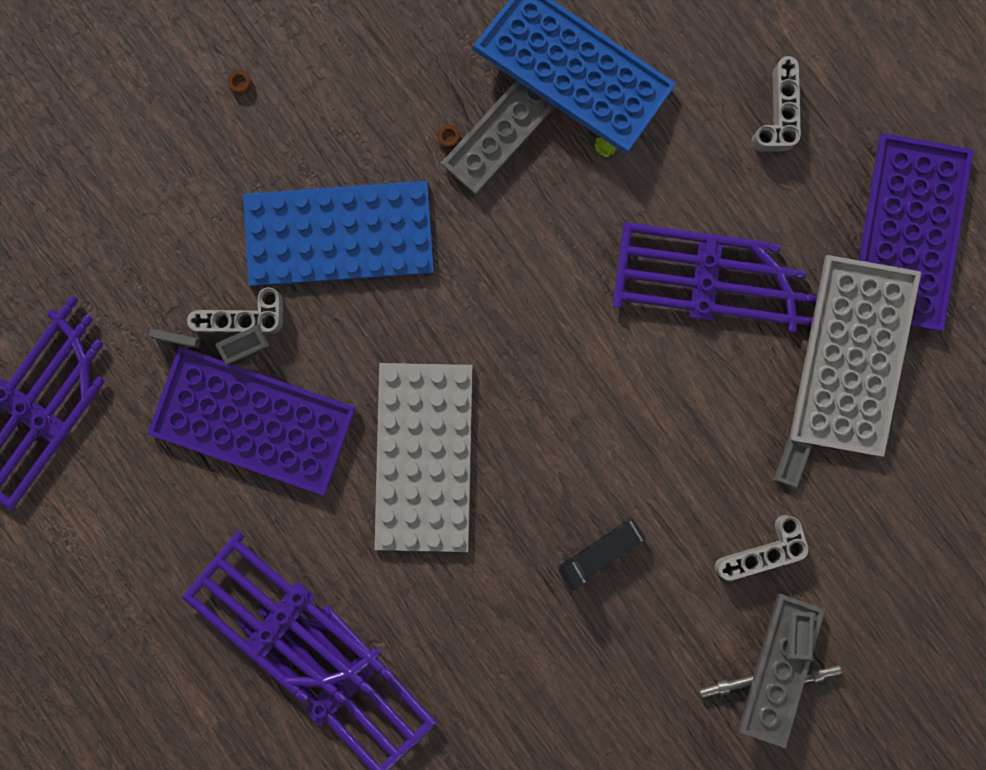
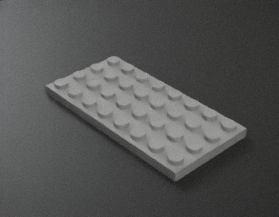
[790,255,921,457]
[375,363,472,552]

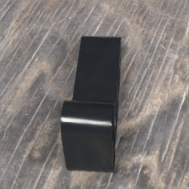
[557,518,646,591]

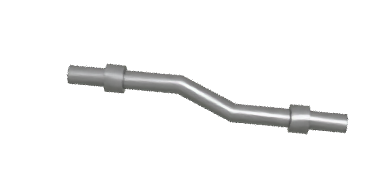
[699,665,842,698]

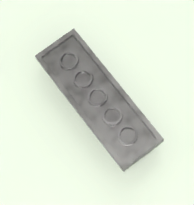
[441,80,556,195]
[738,594,825,748]

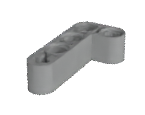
[751,56,801,152]
[187,287,283,334]
[715,515,808,581]

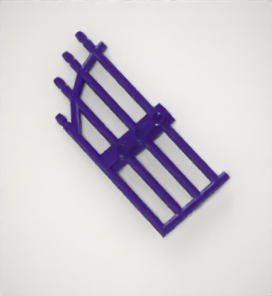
[612,222,817,332]
[0,295,105,511]
[181,530,393,704]
[237,605,438,770]

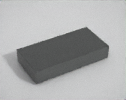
[215,324,269,365]
[149,328,202,349]
[773,437,813,489]
[787,610,815,661]

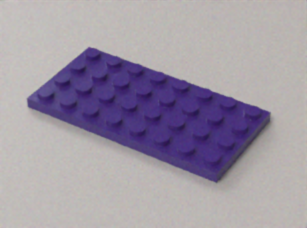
[858,133,973,332]
[148,346,356,496]

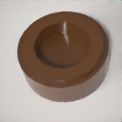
[228,70,252,95]
[437,124,460,149]

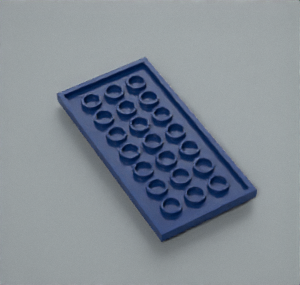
[472,0,676,154]
[243,181,434,287]

